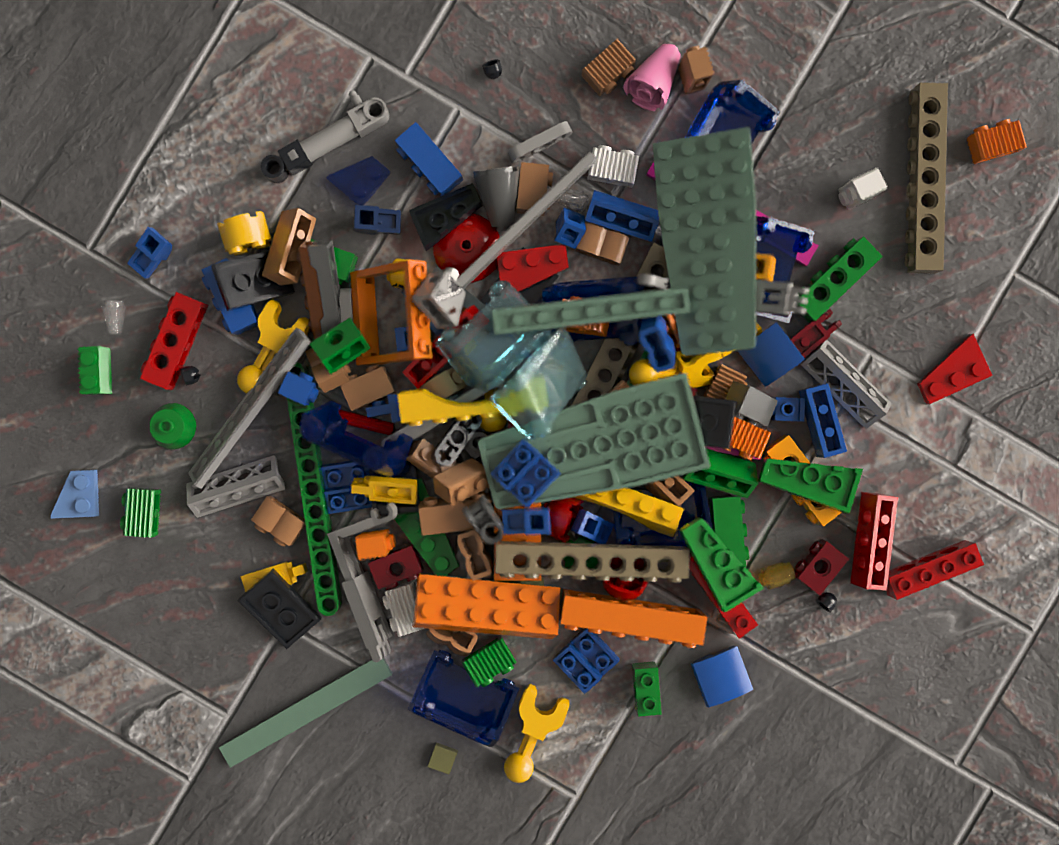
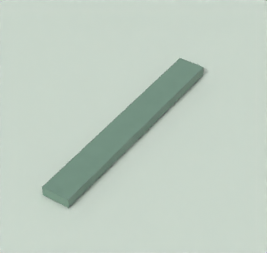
[491,287,690,335]
[219,658,393,768]

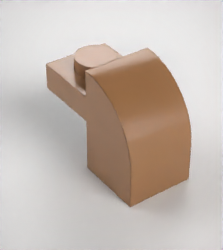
[419,364,471,399]

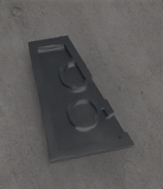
[409,183,482,251]

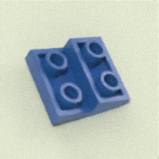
[738,322,805,387]
[490,439,561,508]
[321,458,372,514]
[553,628,620,694]
[690,646,753,708]

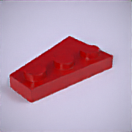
[497,244,569,300]
[917,334,993,405]

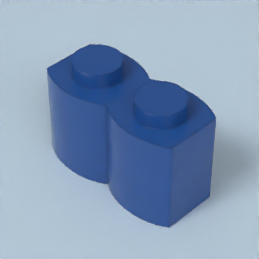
[640,316,676,372]

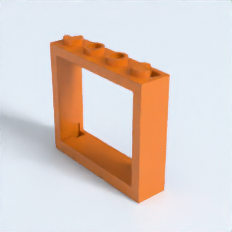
[350,260,432,365]

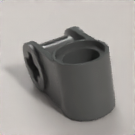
[453,431,489,464]
[462,495,503,543]

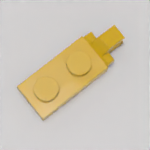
[351,476,418,505]
[241,561,308,592]

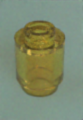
[758,561,795,590]

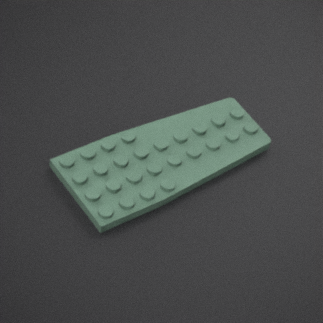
[652,127,756,356]
[478,372,710,509]

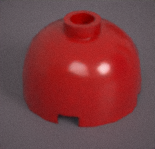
[543,497,584,543]
[602,557,648,601]

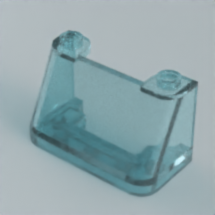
[436,280,552,391]
[490,327,588,441]

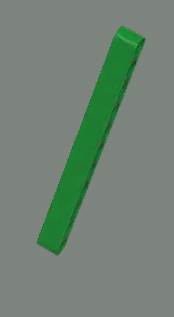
[284,362,342,616]

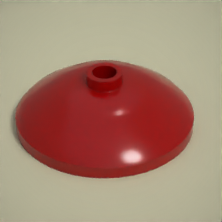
[433,214,500,283]

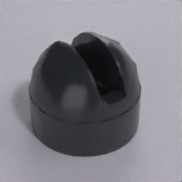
[482,59,502,80]
[181,366,201,386]
[816,592,837,612]

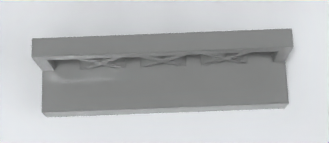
[801,340,892,429]
[186,455,285,518]

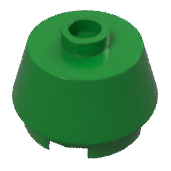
[150,403,197,449]

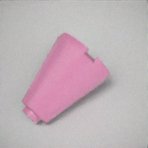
[623,44,680,111]

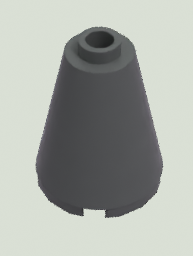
[473,166,520,231]

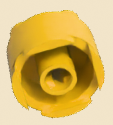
[217,212,272,256]

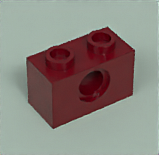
[792,539,849,595]
[368,544,424,591]

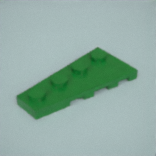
[758,458,863,514]
[394,478,460,577]
[679,517,764,613]

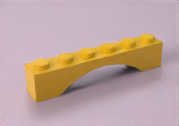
[398,375,547,426]
[574,488,684,537]

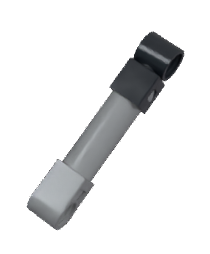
[261,90,389,183]

